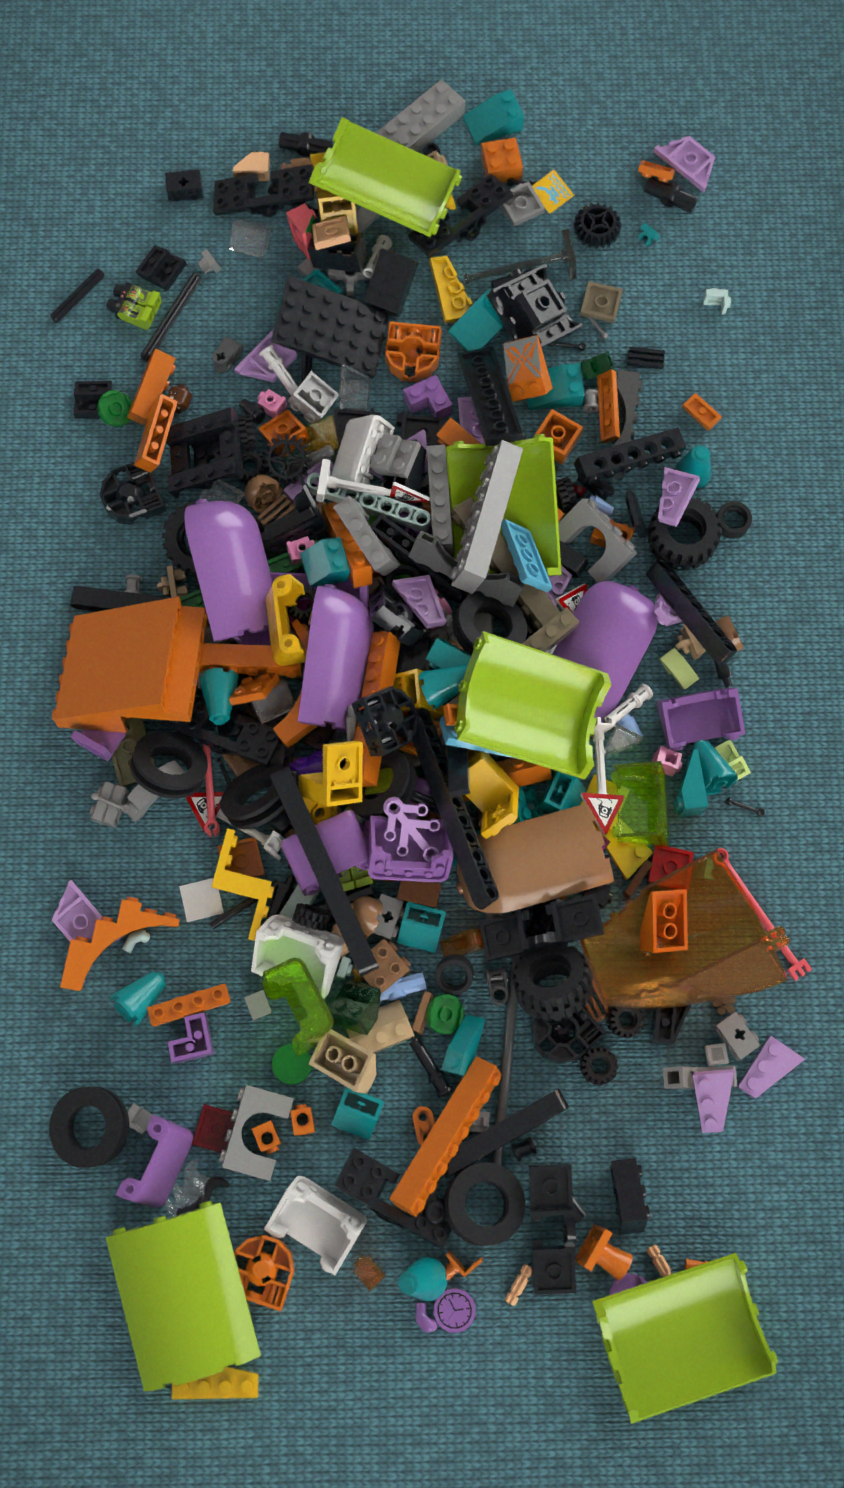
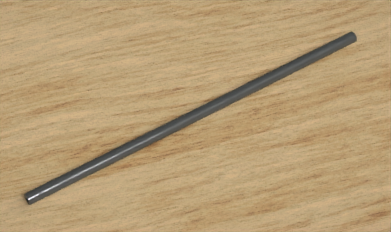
[492,907,527,1165]

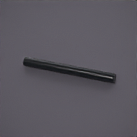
[210,879,279,930]

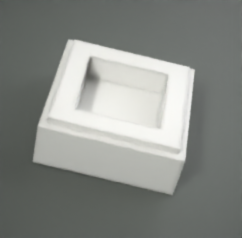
[704,1043,729,1066]

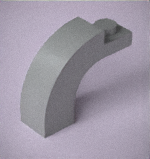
[125,760,185,822]
[663,1066,737,1089]

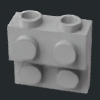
[499,181,545,227]
[288,371,340,424]
[370,434,421,478]

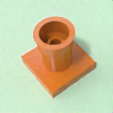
[575,1224,633,1281]

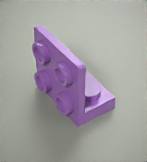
[71,728,129,762]

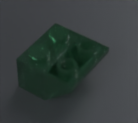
[327,979,381,1035]

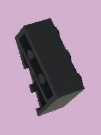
[308,233,367,273]
[380,439,427,498]
[650,980,700,1046]
[610,1158,650,1235]

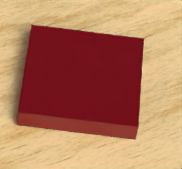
[191,1104,234,1153]

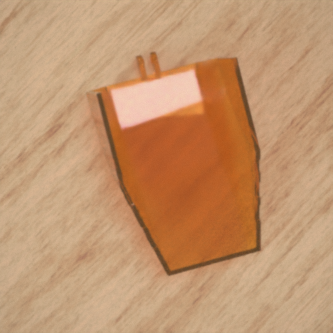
[579,849,791,1008]

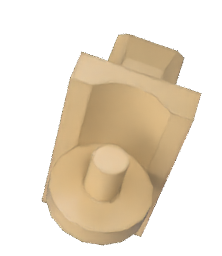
[157,566,189,598]
[675,624,706,660]

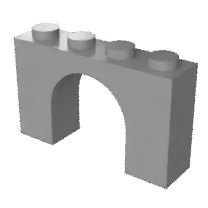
[333,496,401,576]
[558,499,637,583]
[218,1085,294,1181]

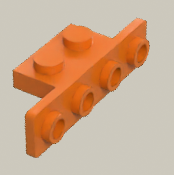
[147,984,231,1027]

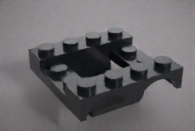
[486,264,583,348]
[166,407,242,498]

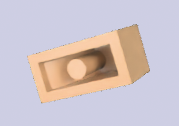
[233,152,270,182]

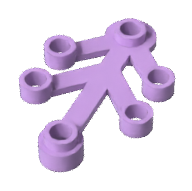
[383,797,440,862]

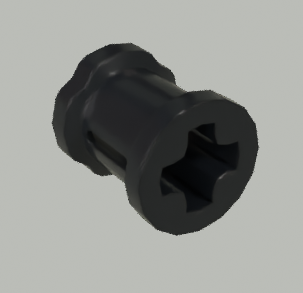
[511,1137,537,1162]

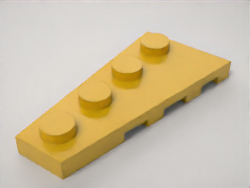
[429,256,473,323]
[593,816,653,881]
[172,1366,259,1399]

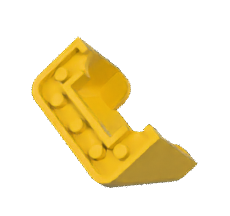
[265,574,307,666]

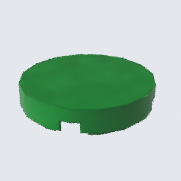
[97,390,132,427]
[426,994,464,1035]
[272,1044,312,1085]

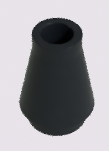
[239,399,266,424]

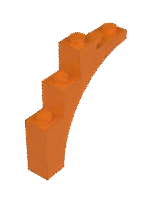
[273,619,318,749]
[60,896,180,991]

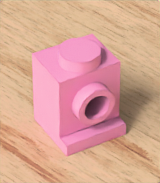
[257,389,287,418]
[286,536,315,565]
[650,746,683,777]

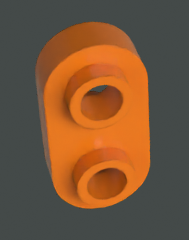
[413,1106,435,1146]

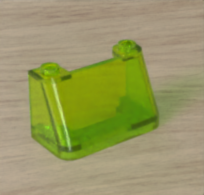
[611,761,669,846]
[261,958,334,1057]

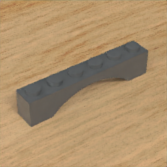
[611,370,642,480]
[408,530,524,607]

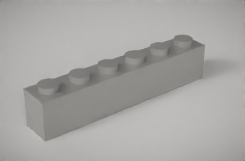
[427,445,453,555]

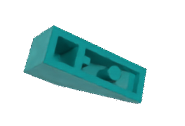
[441,1015,485,1077]

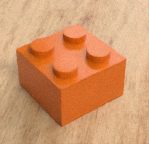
[481,137,523,183]
[535,409,583,465]

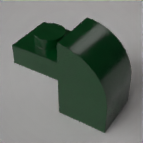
[581,351,615,380]

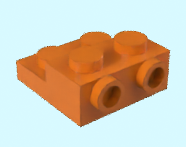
[258,409,310,456]

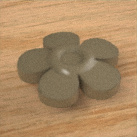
[713,992,736,1015]

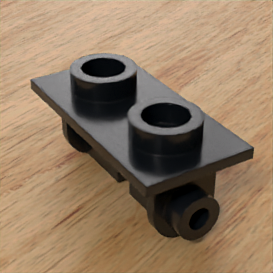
[578,477,615,501]

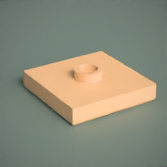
[312,216,351,250]

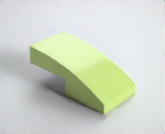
[659,648,699,690]
[714,740,751,780]

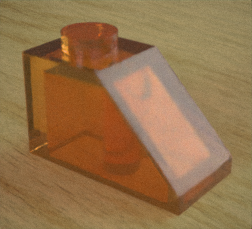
[440,928,484,957]
[353,1255,386,1291]

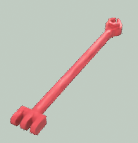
[202,697,221,837]
[712,848,812,981]

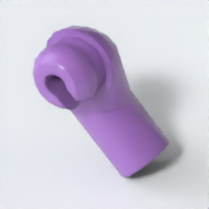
[416,1302,437,1333]

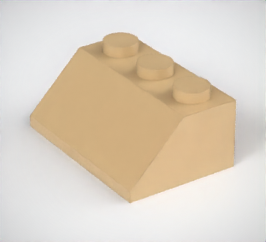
[343,999,414,1054]
[309,1027,376,1094]

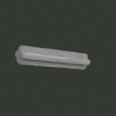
[290,445,334,475]

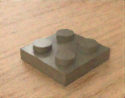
[580,281,623,324]

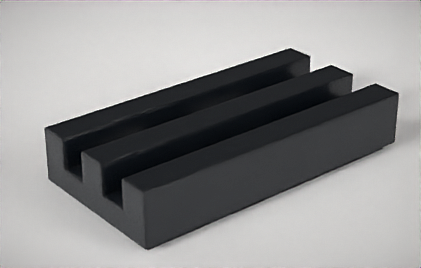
[627,346,665,370]

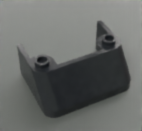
[254,473,326,561]

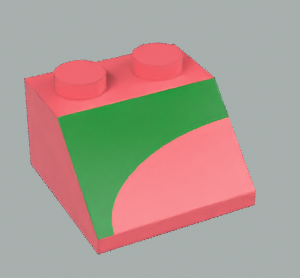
[286,204,316,260]

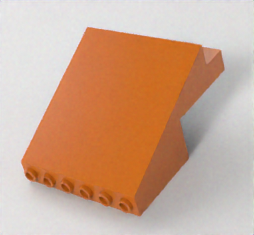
[52,597,208,733]

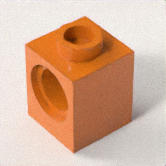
[290,1104,316,1136]
[252,1120,282,1155]

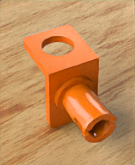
[444,1250,484,1281]

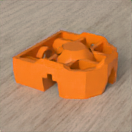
[385,321,442,382]
[234,1235,295,1311]

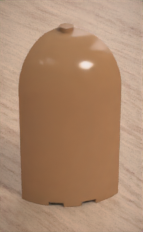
[456,803,614,913]

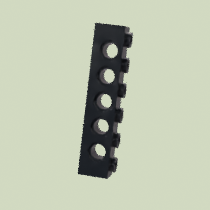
[574,427,686,484]
[370,514,467,603]

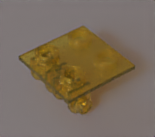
[302,415,339,453]

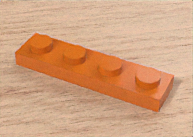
[597,369,620,444]

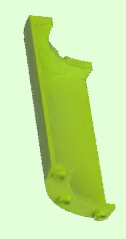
[309,117,462,237]
[446,434,562,577]
[455,631,612,780]
[105,1201,261,1392]
[592,1253,778,1424]

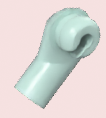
[122,929,150,954]

